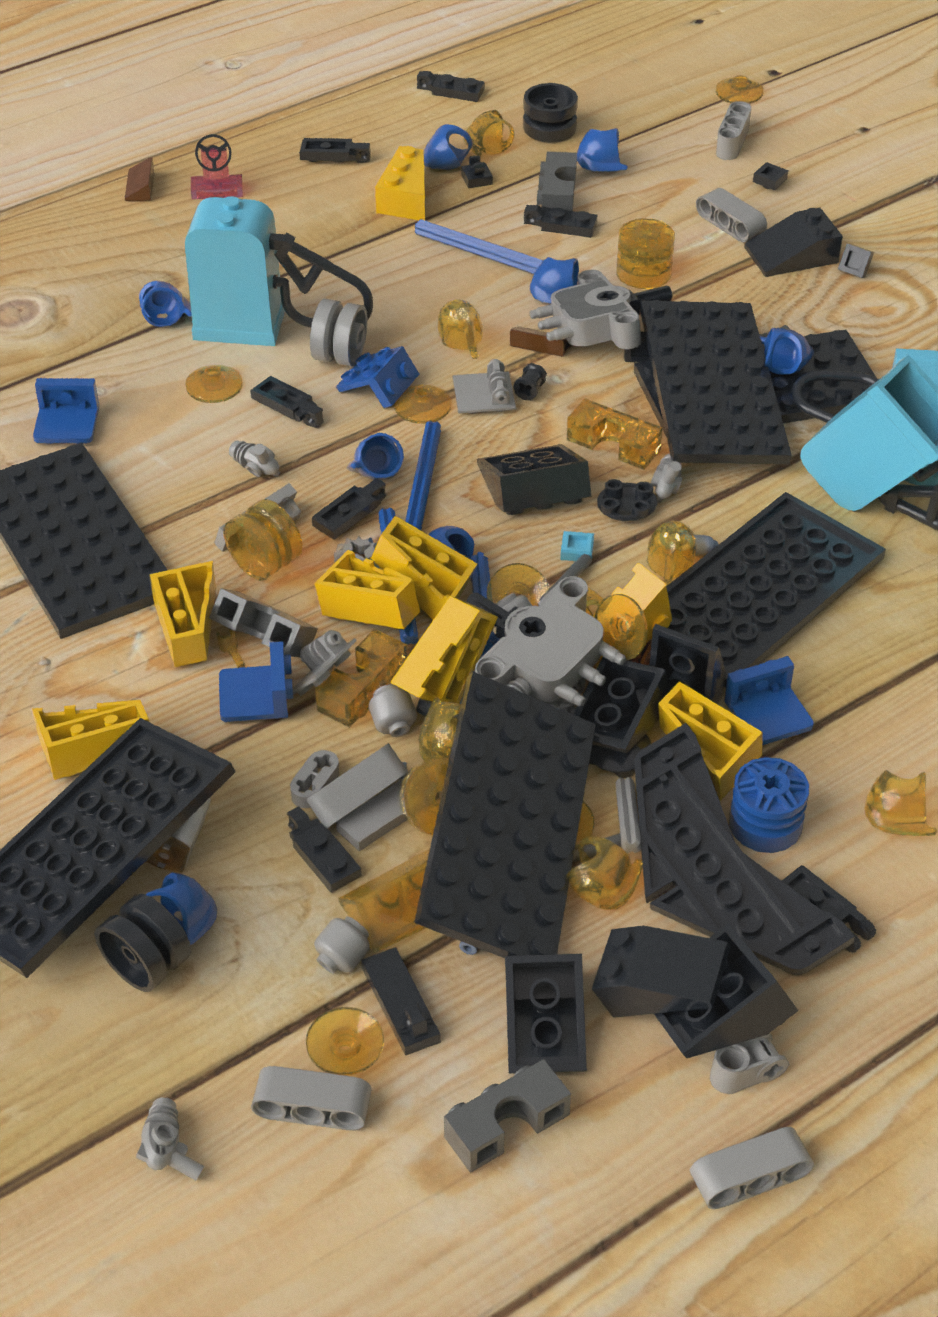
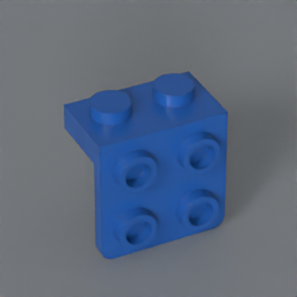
[336,346,419,408]
[33,378,99,444]
[219,641,293,722]
[724,656,814,745]

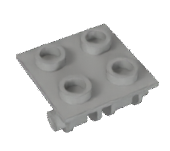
[452,359,516,413]
[293,630,357,696]

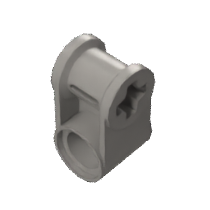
[710,1033,789,1094]

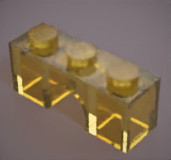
[566,398,663,470]
[315,629,407,728]

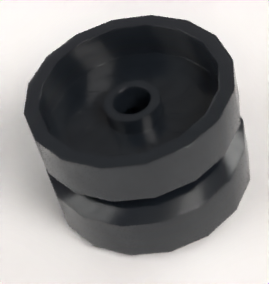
[523,83,578,142]
[94,893,192,992]

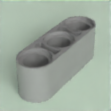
[716,101,752,160]
[696,188,767,242]
[306,743,408,828]
[251,1066,372,1130]
[690,1127,814,1209]

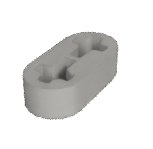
[290,750,339,808]

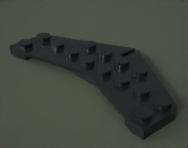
[634,723,854,975]

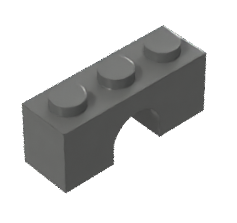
[537,151,577,211]
[209,588,318,658]
[444,1059,571,1173]

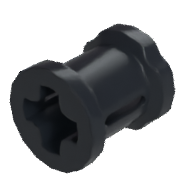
[513,363,547,400]

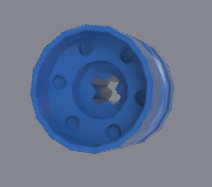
[729,757,809,853]

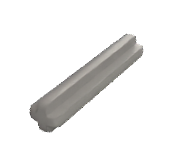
[615,777,641,854]

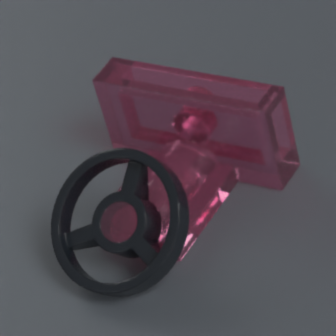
[191,134,243,200]

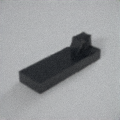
[361,947,441,1056]

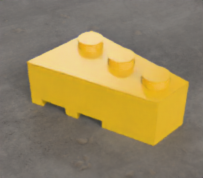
[375,146,425,221]
[371,516,477,620]
[314,550,420,630]
[150,561,216,668]
[593,562,672,669]
[390,596,498,708]
[658,681,762,801]
[32,700,149,780]

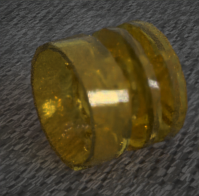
[616,218,675,289]

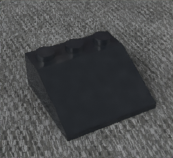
[477,444,592,515]
[654,924,799,1059]

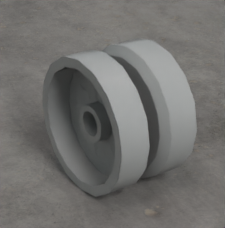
[310,299,368,367]

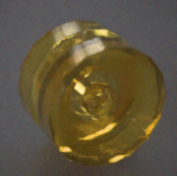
[223,499,303,581]
[399,758,449,835]

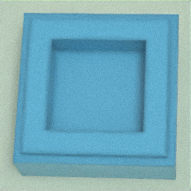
[560,531,594,561]

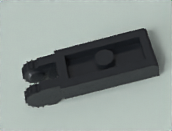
[782,865,876,953]

